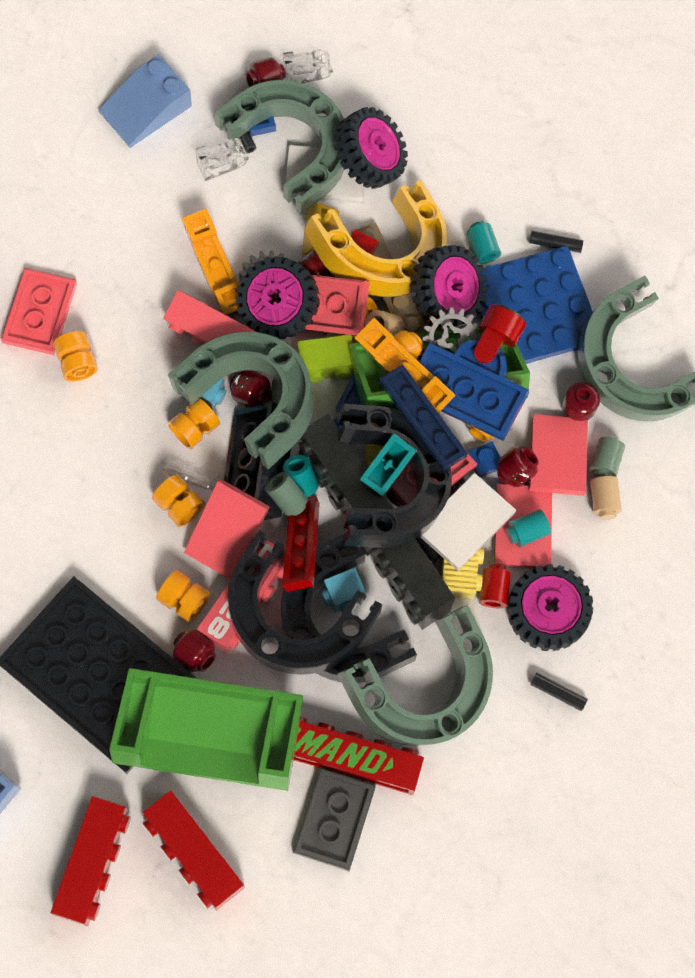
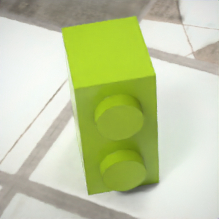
[297,335,354,383]

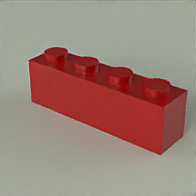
[142,790,245,911]
[50,796,131,926]

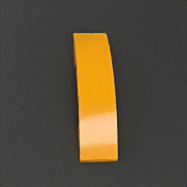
[182,208,240,315]
[354,318,456,413]

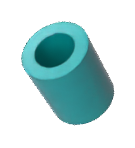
[466,221,501,264]
[283,455,319,497]
[506,509,551,548]

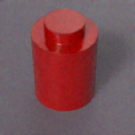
[479,564,511,608]

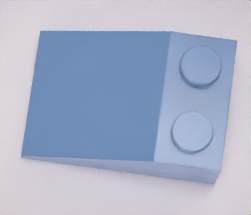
[99,54,192,148]

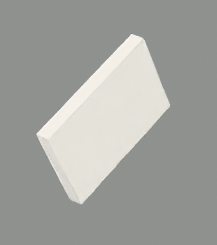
[286,145,364,202]
[421,473,516,571]

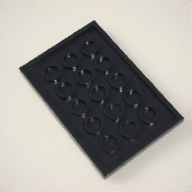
[0,576,198,774]

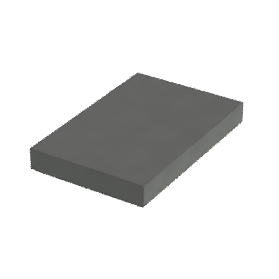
[293,767,376,872]

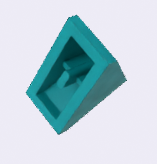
[360,433,417,496]

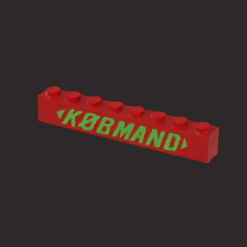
[294,716,424,795]

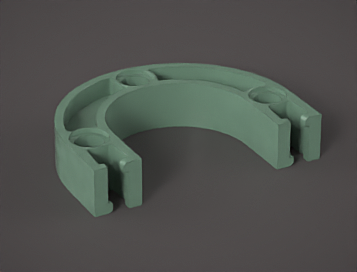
[215,80,345,215]
[578,276,695,421]
[168,332,314,469]
[337,605,493,746]

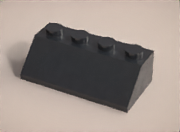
[224,402,291,521]

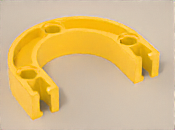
[304,180,447,297]

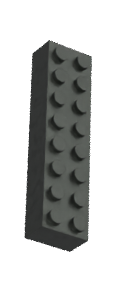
[298,414,455,630]

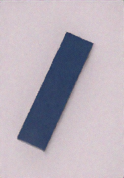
[379,364,468,471]

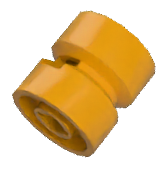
[53,331,98,382]
[168,398,220,450]
[152,474,205,527]
[156,570,210,623]

